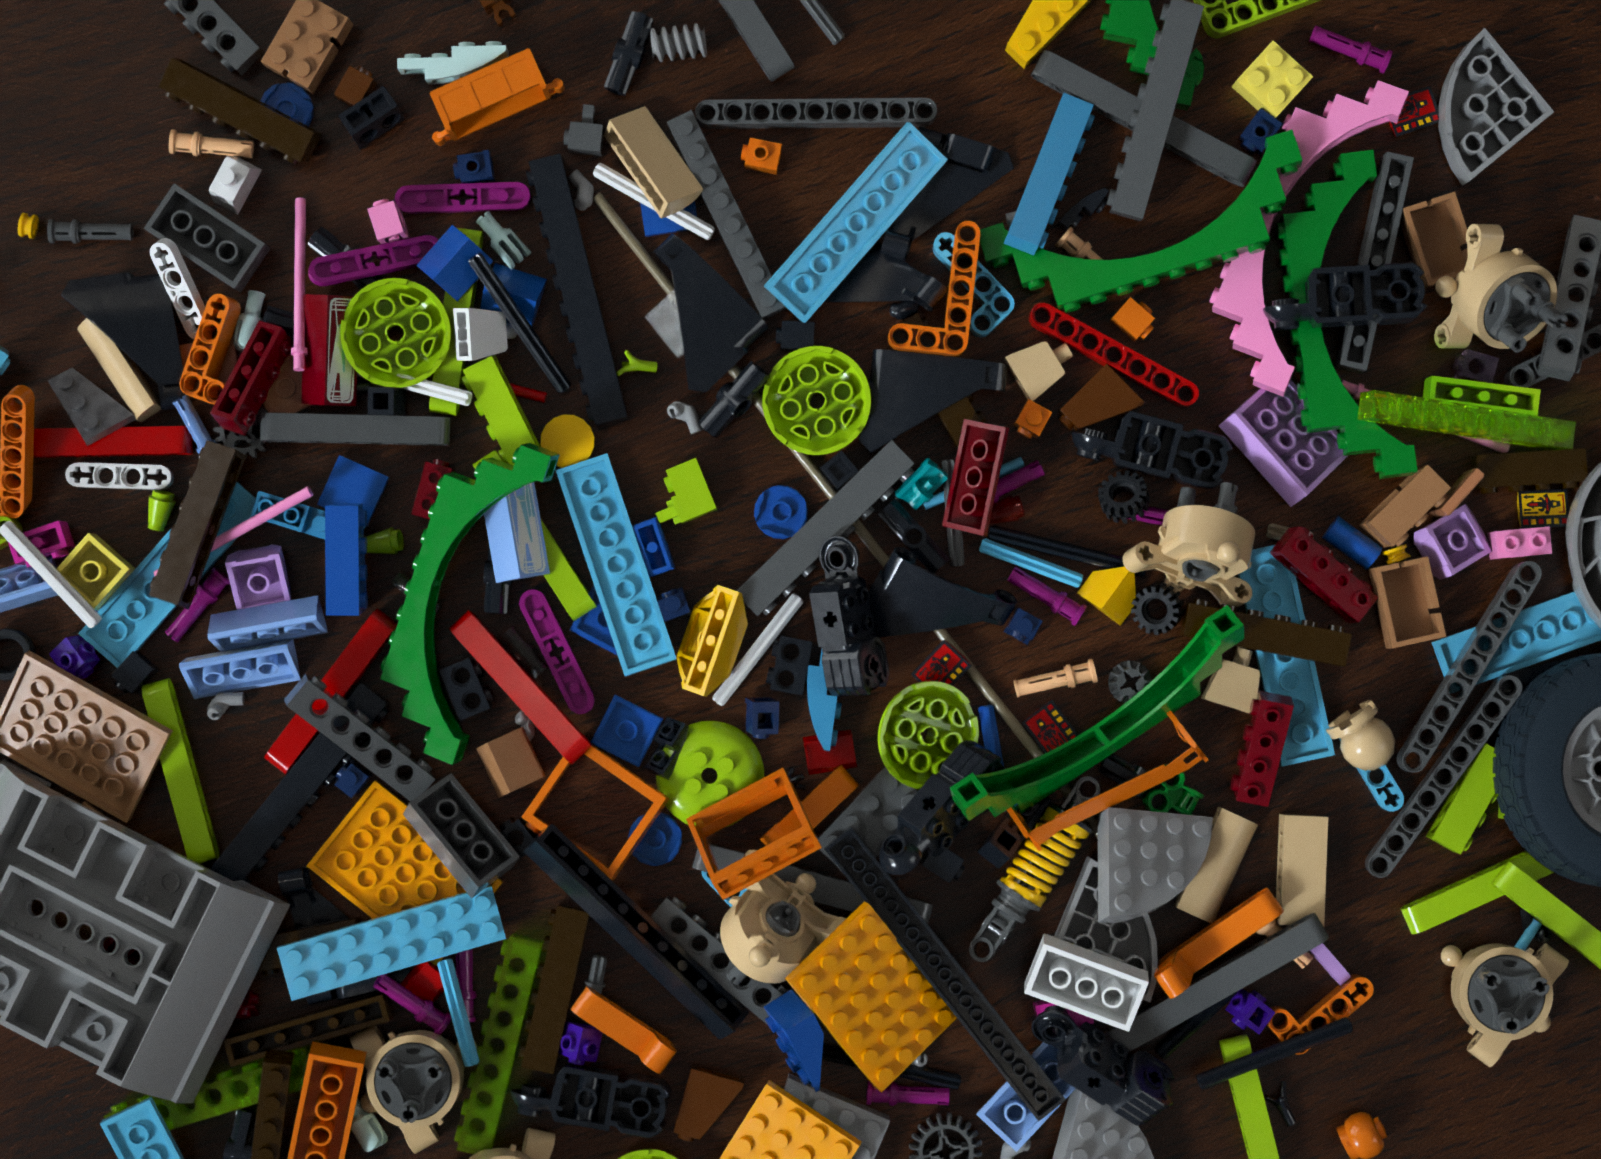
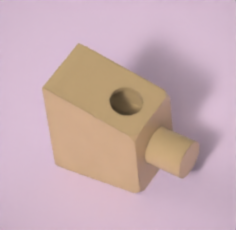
[1004,341,1073,402]
[1201,647,1260,714]

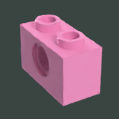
[367,199,410,244]
[1487,526,1552,560]

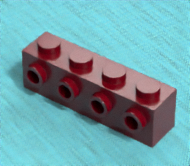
[210,320,294,435]
[1269,526,1378,623]
[1231,690,1294,807]

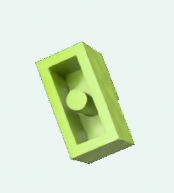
[655,458,717,525]

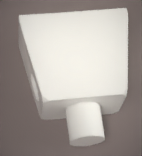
[209,156,262,215]
[453,308,517,361]

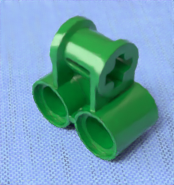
[1143,764,1205,815]

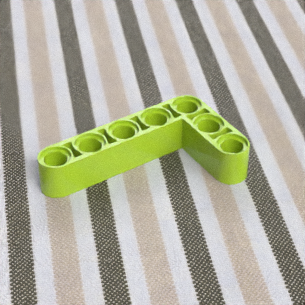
[1193,0,1321,38]

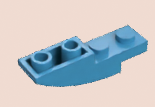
[250,491,365,539]
[807,648,842,752]

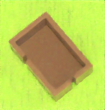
[261,0,353,95]
[1399,192,1468,289]
[1359,464,1451,548]
[1368,556,1446,649]

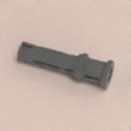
[47,219,134,244]

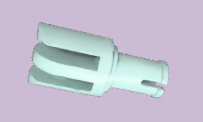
[476,211,531,270]
[234,290,265,352]
[351,1098,388,1152]

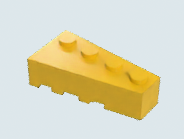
[1005,0,1092,69]

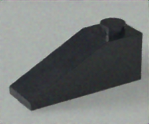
[978,797,1052,869]

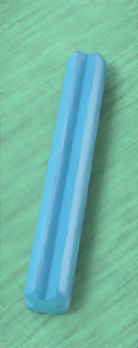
[979,538,1083,588]
[437,959,479,1067]

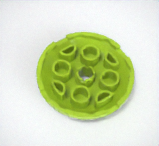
[340,278,451,388]
[762,346,871,455]
[878,681,979,790]
[656,721,764,827]

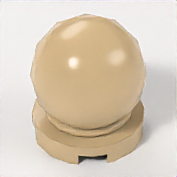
[1326,700,1395,770]

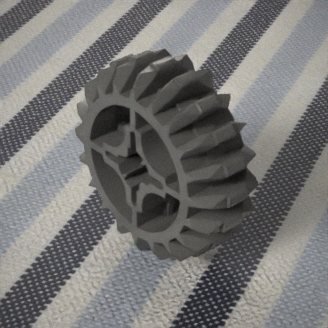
[909,1112,983,1159]

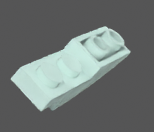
[397,41,509,85]

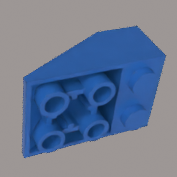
[764,989,824,1092]

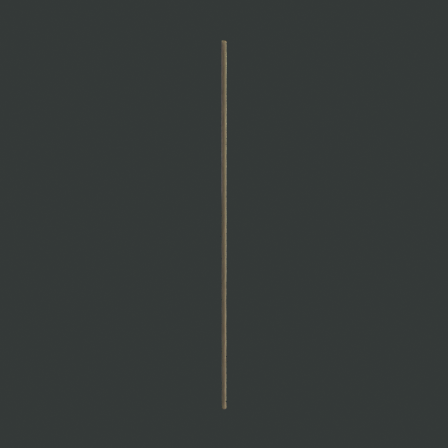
[593,193,1098,839]

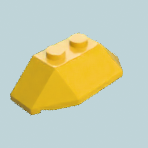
[677,585,748,697]

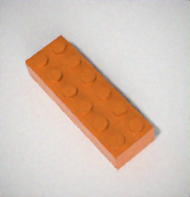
[287,1041,367,1159]

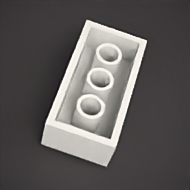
[1024,933,1149,1032]

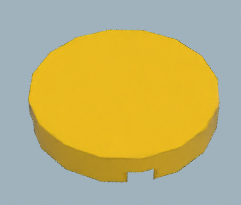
[541,414,595,468]

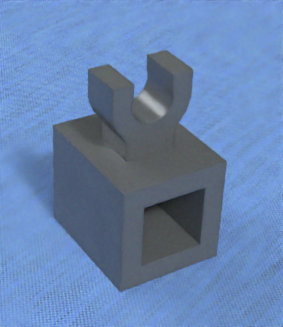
[564,104,605,156]

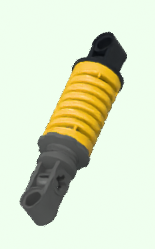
[969,776,1102,963]

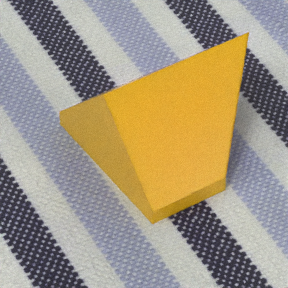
[1076,566,1136,625]

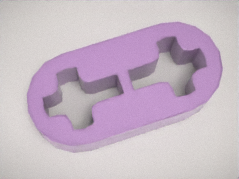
[1310,943,1351,986]

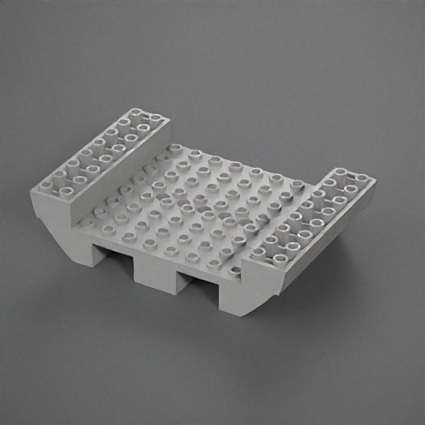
[0,759,290,1103]

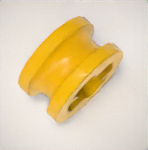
[18,213,39,239]
[1383,544,1411,565]

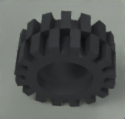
[1098,471,1150,524]
[1131,583,1185,635]

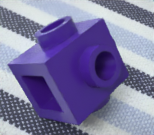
[49,635,101,679]
[1225,988,1276,1035]
[559,1021,603,1065]

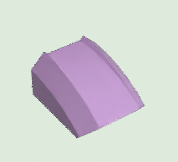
[1413,504,1492,580]
[225,544,291,610]

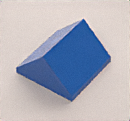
[416,225,493,302]
[480,263,547,327]

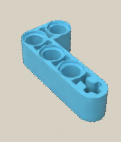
[933,232,1015,337]

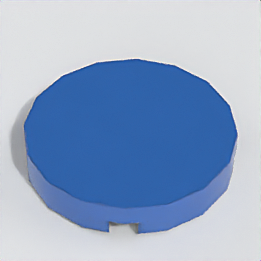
[260,83,314,126]
[754,485,808,539]
[628,812,682,866]

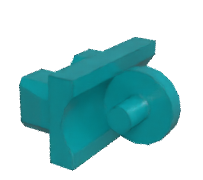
[895,458,948,510]

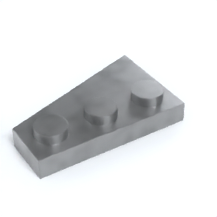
[48,368,136,446]

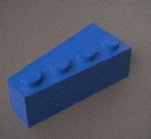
[325,503,368,616]

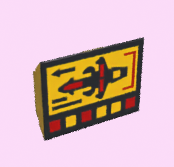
[1517,489,1569,528]

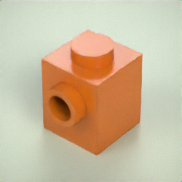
[741,138,782,175]
[1110,297,1155,341]
[1013,399,1052,439]

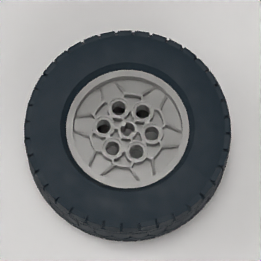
[1493,653,1601,887]

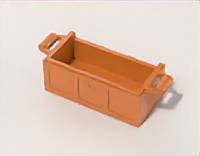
[430,48,565,146]

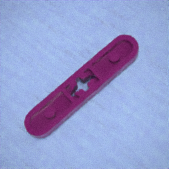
[395,182,531,214]
[308,235,438,286]
[519,589,595,714]

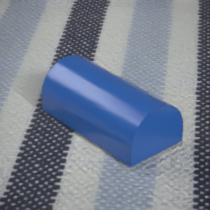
[1321,516,1383,570]
[632,517,676,577]

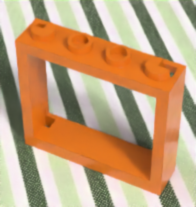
[522,744,669,880]
[686,768,822,900]

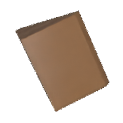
[476,727,545,798]

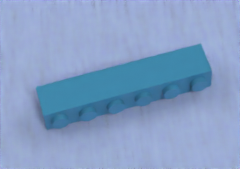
[1003,93,1095,256]

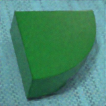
[1185,48,1204,87]

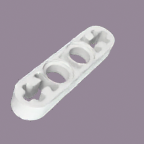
[150,238,205,339]
[65,462,174,490]

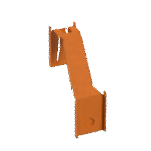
[1007,710,1209,852]

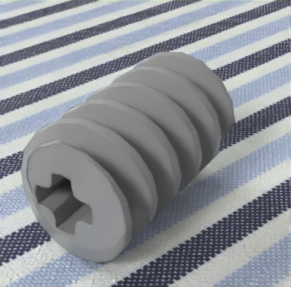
[650,23,707,62]

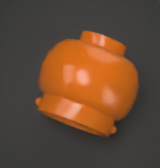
[1337,1112,1388,1159]

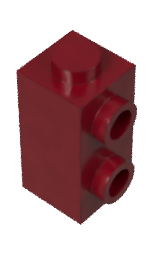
[411,459,455,520]

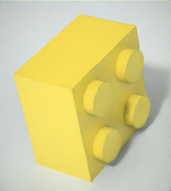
[1232,41,1313,118]
[57,533,136,610]

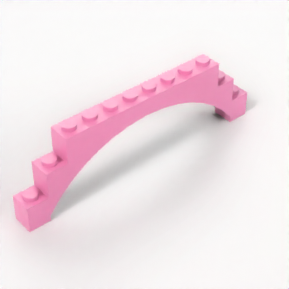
[1210,80,1409,397]

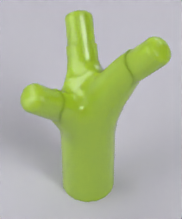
[616,350,657,376]

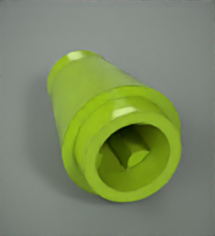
[147,490,176,531]
[366,527,404,554]

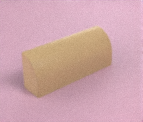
[604,106,703,219]
[77,318,161,423]
[1173,807,1258,923]
[1276,814,1328,927]

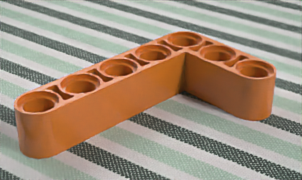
[888,221,980,357]
[0,385,35,518]
[1154,887,1284,999]

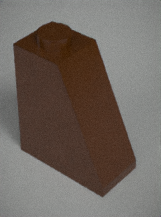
[1058,364,1145,431]
[674,1065,745,1142]

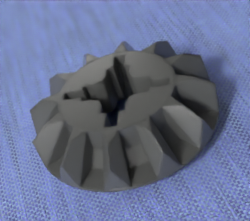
[1108,661,1152,703]

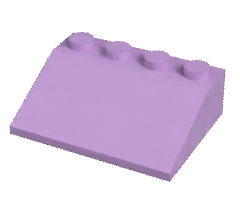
[1219,380,1347,507]

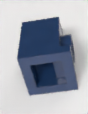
[1238,108,1283,155]
[453,150,495,184]
[657,587,692,622]
[1003,608,1043,645]
[745,697,779,739]
[334,759,373,798]

